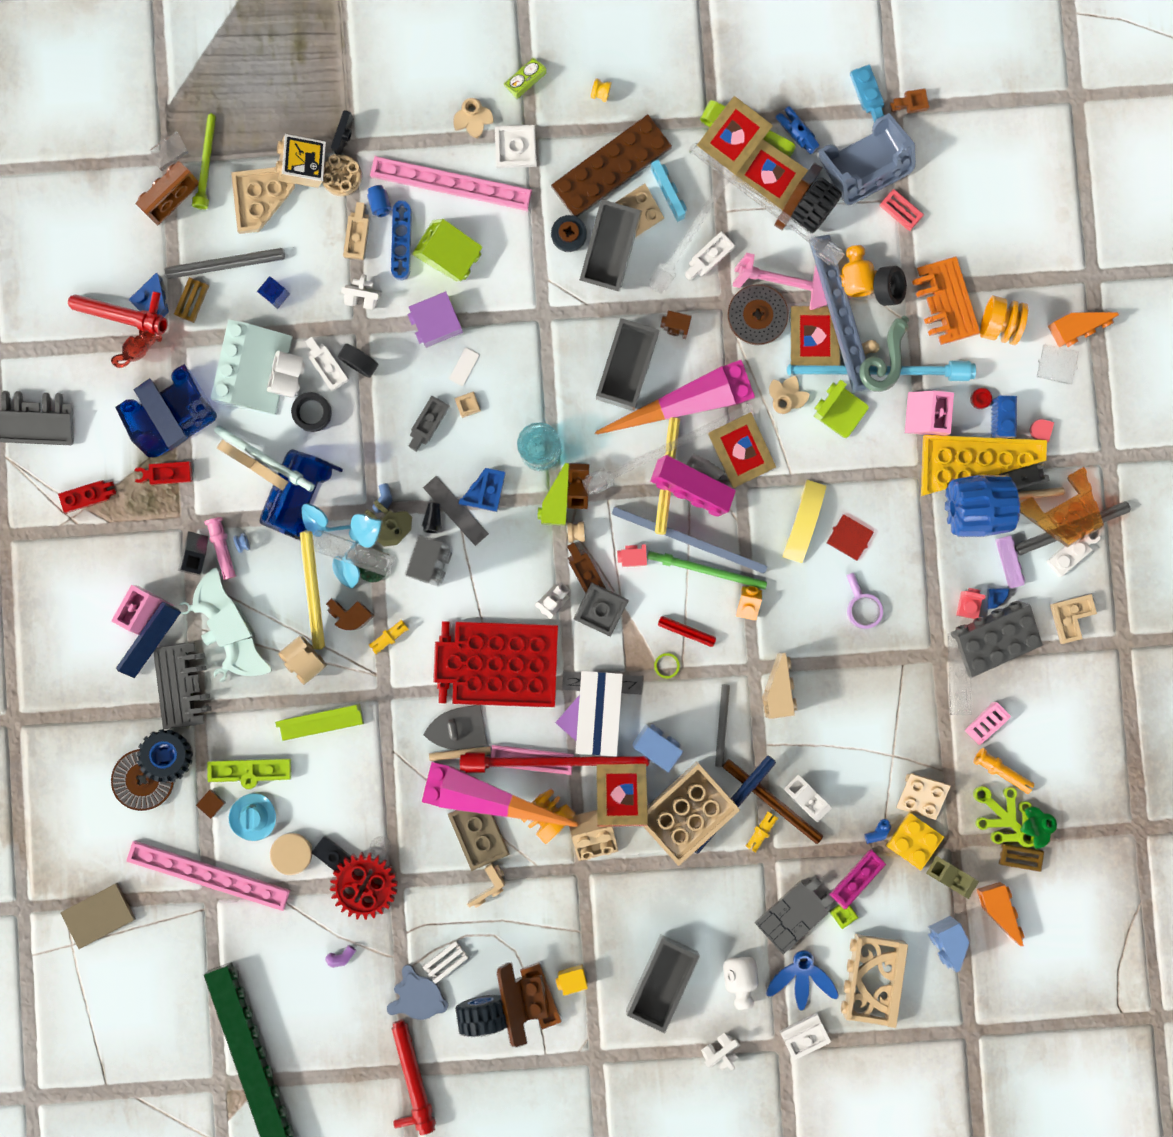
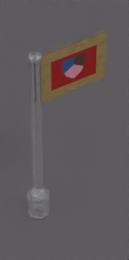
[689,96,845,267]
[649,140,808,294]
[582,403,776,495]

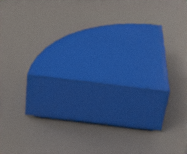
[987,589,1009,609]

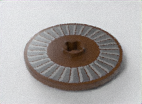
[111,749,174,811]

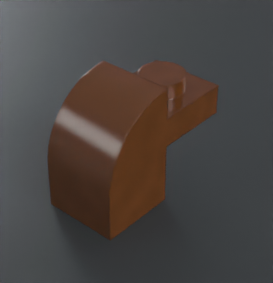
[567,463,590,509]
[326,598,375,631]

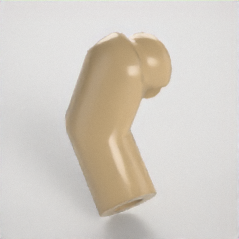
[862,340,880,355]

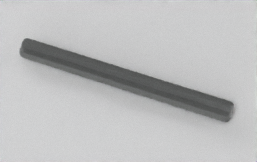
[165,248,285,279]
[1015,501,1131,555]

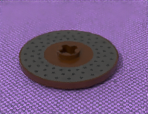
[728,284,789,345]

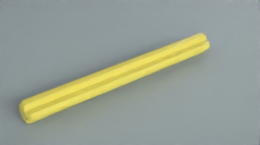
[655,417,680,535]
[300,531,325,650]

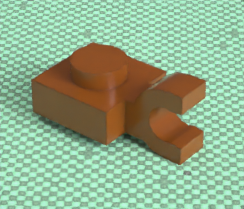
[890,88,929,114]

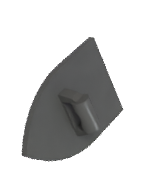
[423,705,487,750]

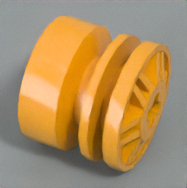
[980,295,1029,345]
[521,788,576,844]

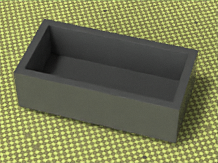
[579,199,642,292]
[596,318,660,411]
[405,535,452,587]
[626,934,700,1033]

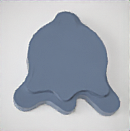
[387,964,448,1020]

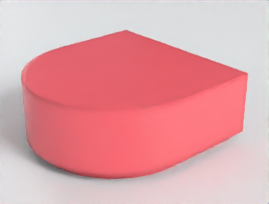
[1030,419,1054,443]

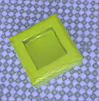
[829,904,859,929]

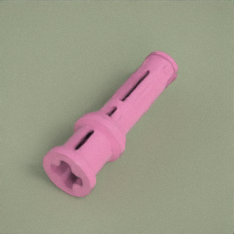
[204,517,236,580]

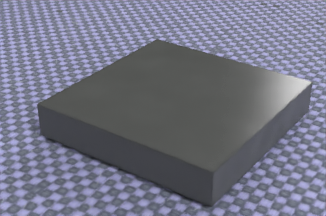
[573,582,629,637]

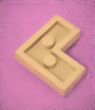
[1050,594,1097,644]

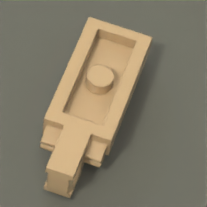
[343,202,370,260]

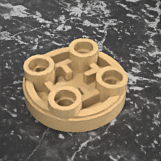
[322,154,362,196]
[270,833,312,875]

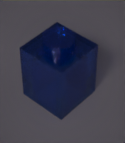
[257,276,290,309]

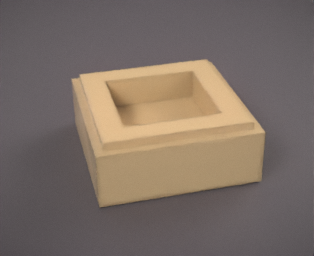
[455,391,481,418]

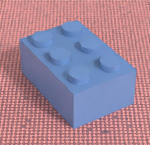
[632,724,683,773]

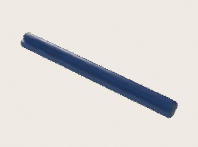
[695,755,776,854]

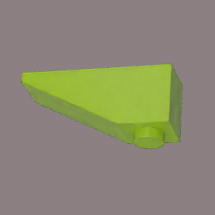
[537,463,569,526]

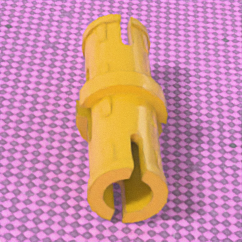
[369,619,409,655]
[745,811,779,853]

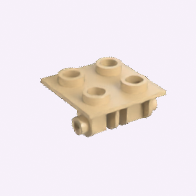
[615,183,664,237]
[896,773,950,820]

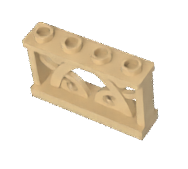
[841,933,908,1028]

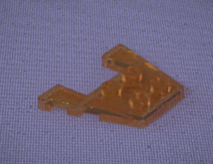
[1020,467,1104,548]

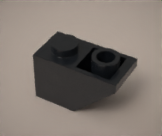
[178,531,209,576]

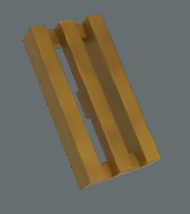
[174,277,209,323]
[999,844,1044,872]

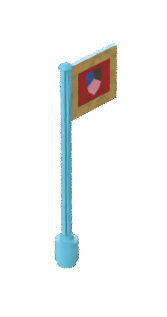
[787,306,976,381]

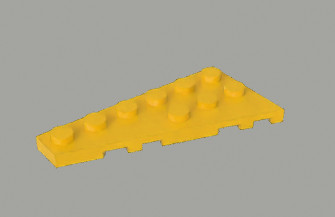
[921,435,1047,496]

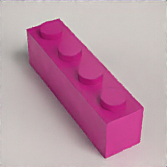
[650,455,736,516]

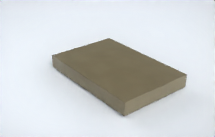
[447,810,510,871]
[60,882,136,949]

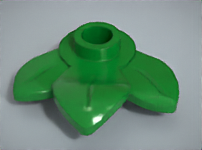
[1020,807,1057,849]

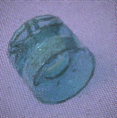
[517,422,562,472]

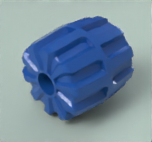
[945,475,1020,537]

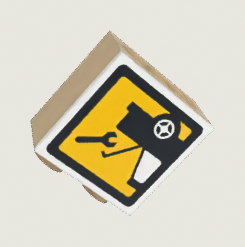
[275,134,326,188]

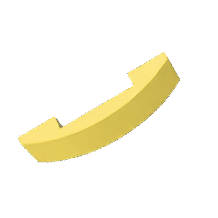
[782,480,826,563]

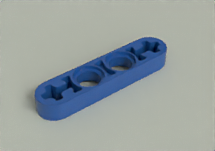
[391,200,412,281]

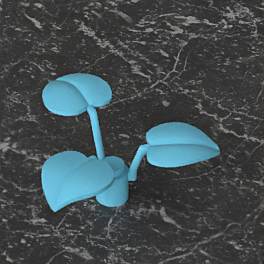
[302,504,382,589]

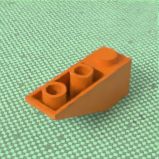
[1048,312,1119,347]
[977,882,1024,946]

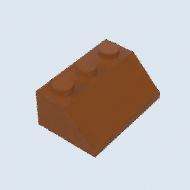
[135,161,199,226]

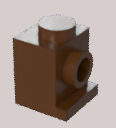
[660,310,692,339]

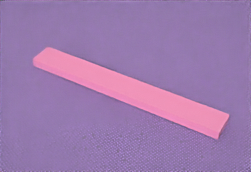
[370,156,532,211]
[126,841,291,911]

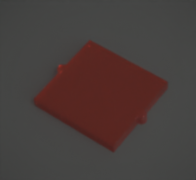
[826,514,874,561]

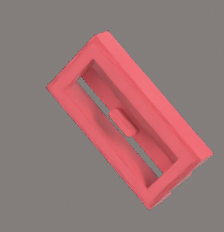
[879,189,924,231]

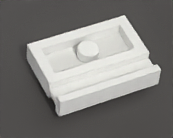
[780,1013,831,1060]

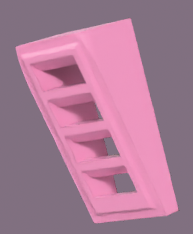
[964,702,1011,745]

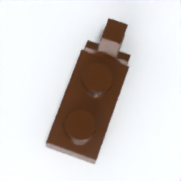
[567,542,606,594]

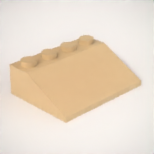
[643,761,740,866]

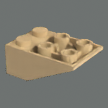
[762,653,797,719]

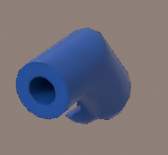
[864,819,891,844]

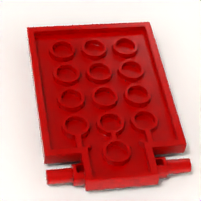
[433,621,558,708]

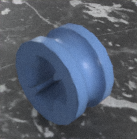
[233,533,250,553]

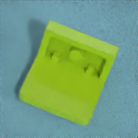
[813,379,869,438]

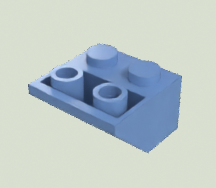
[928,916,969,973]

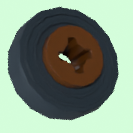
[551,215,587,252]

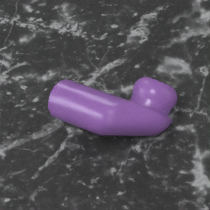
[325,945,357,968]

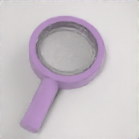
[846,573,883,629]

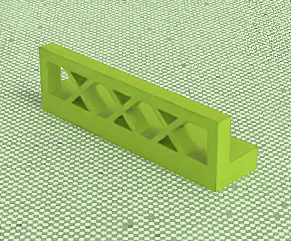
[275,704,364,741]

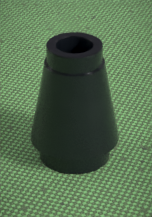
[421,502,442,534]

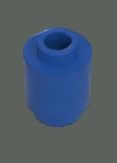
[367,185,392,217]

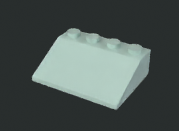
[211,319,293,415]

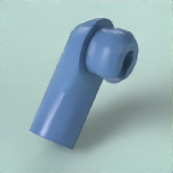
[373,483,392,513]

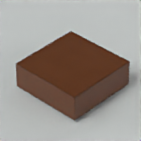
[196,789,226,819]

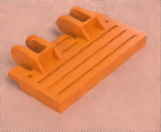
[912,256,980,345]

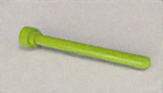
[192,113,216,209]

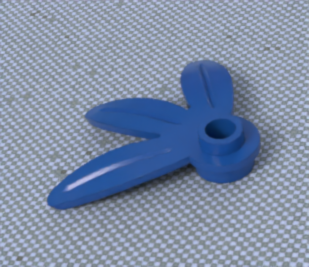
[766,950,839,1011]

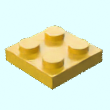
[886,812,944,871]

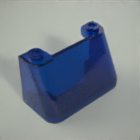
[115,364,217,458]

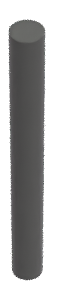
[715,684,730,767]

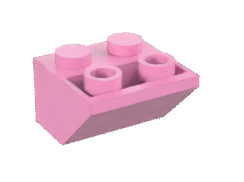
[905,391,954,436]
[111,585,174,635]

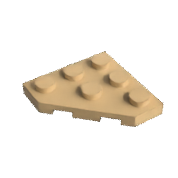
[231,167,295,234]

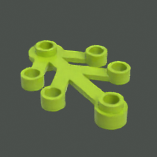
[973,786,1034,847]

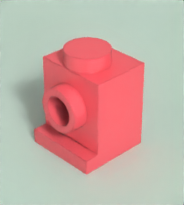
[617,544,647,567]

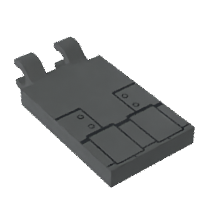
[755,876,835,955]

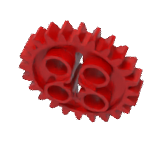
[330,852,398,920]

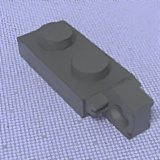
[408,396,450,452]

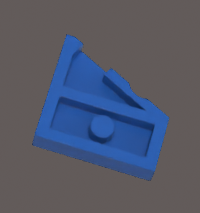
[458,468,506,512]

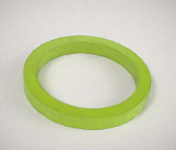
[654,653,680,679]

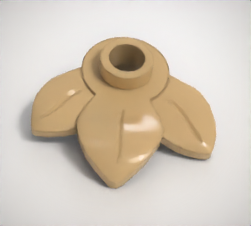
[453,98,493,138]
[769,376,809,414]

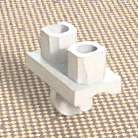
[341,274,382,310]
[535,582,570,619]
[702,1032,741,1071]

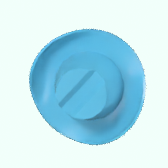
[229,793,276,841]

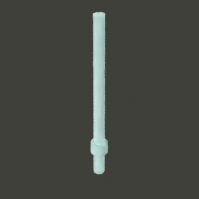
[215,426,315,492]

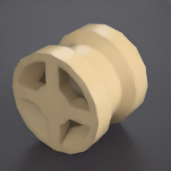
[567,521,585,543]

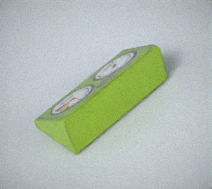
[504,58,547,99]

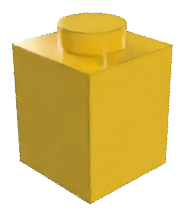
[555,965,588,995]

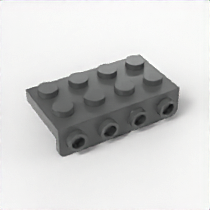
[950,601,1043,678]

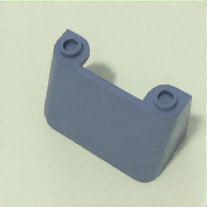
[818,113,916,205]

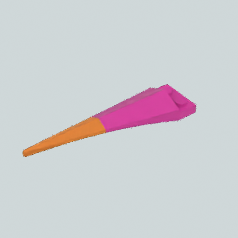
[595,360,755,435]
[422,762,579,827]

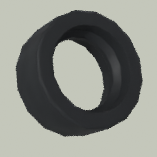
[873,266,907,306]
[337,343,379,378]
[291,392,332,432]

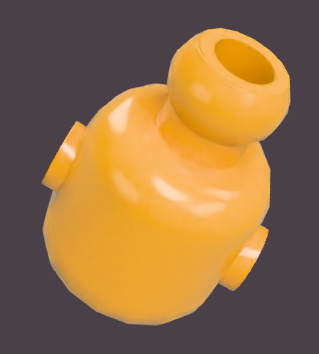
[840,245,877,297]

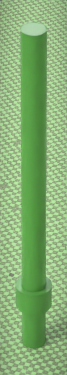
[647,551,767,589]

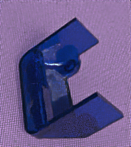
[260,449,343,541]

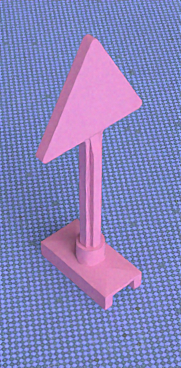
[732,253,851,310]

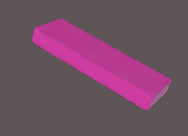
[830,849,886,909]

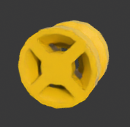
[591,78,612,102]

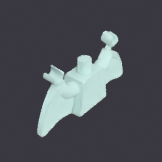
[179,568,272,682]

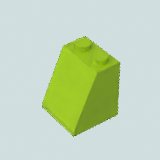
[412,219,483,281]

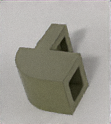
[926,856,979,899]

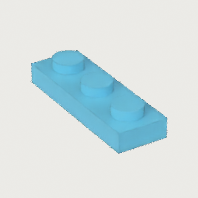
[651,159,687,222]

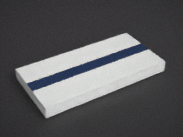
[576,671,623,757]

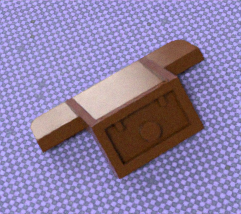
[497,962,550,1047]

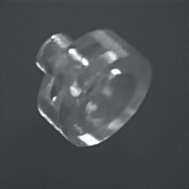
[370,836,391,858]

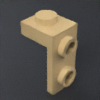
[467,862,505,908]

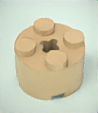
[278,635,327,685]

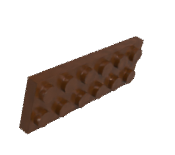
[551,114,672,217]

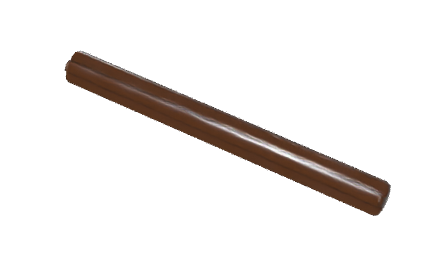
[723,759,823,844]

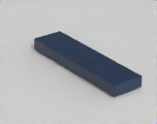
[133,378,188,450]
[116,601,181,678]

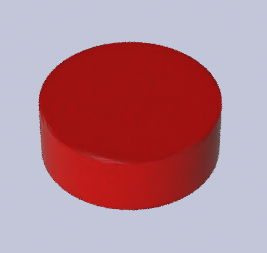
[970,388,992,409]

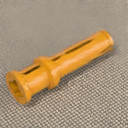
[973,748,1035,794]

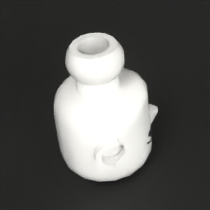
[723,956,758,1009]

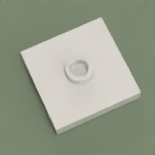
[495,125,537,168]

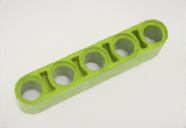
[700,100,796,158]

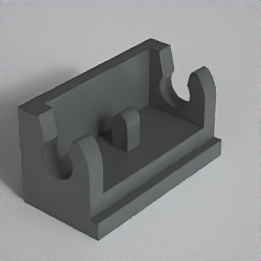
[999,463,1050,490]

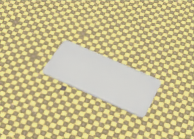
[449,348,479,386]

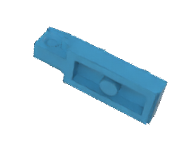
[850,64,884,122]

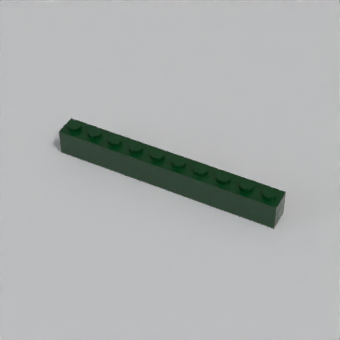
[203,962,294,1137]

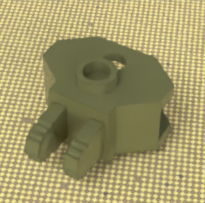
[364,500,412,547]

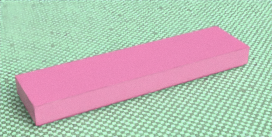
[491,745,574,775]

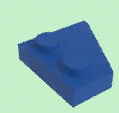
[128,272,169,317]

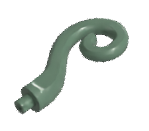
[859,316,909,392]

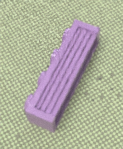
[995,536,1025,589]

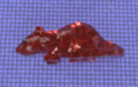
[111,330,162,368]

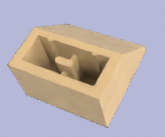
[569,810,618,861]

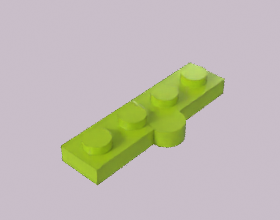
[207,759,291,789]

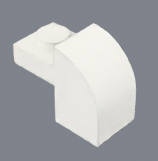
[784,775,832,823]

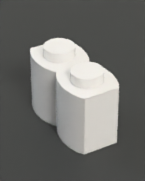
[267,351,305,398]

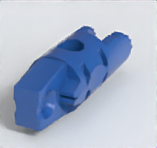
[775,106,820,154]

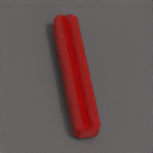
[658,616,716,647]

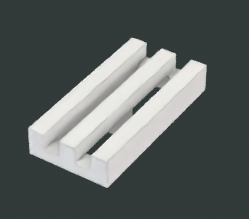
[423,941,468,984]

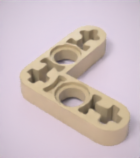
[217,439,288,490]

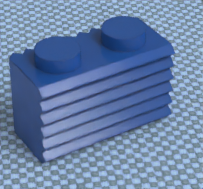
[990,395,1017,439]

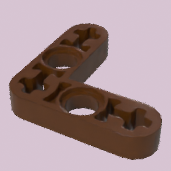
[774,162,823,231]

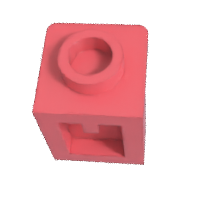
[956,588,986,619]

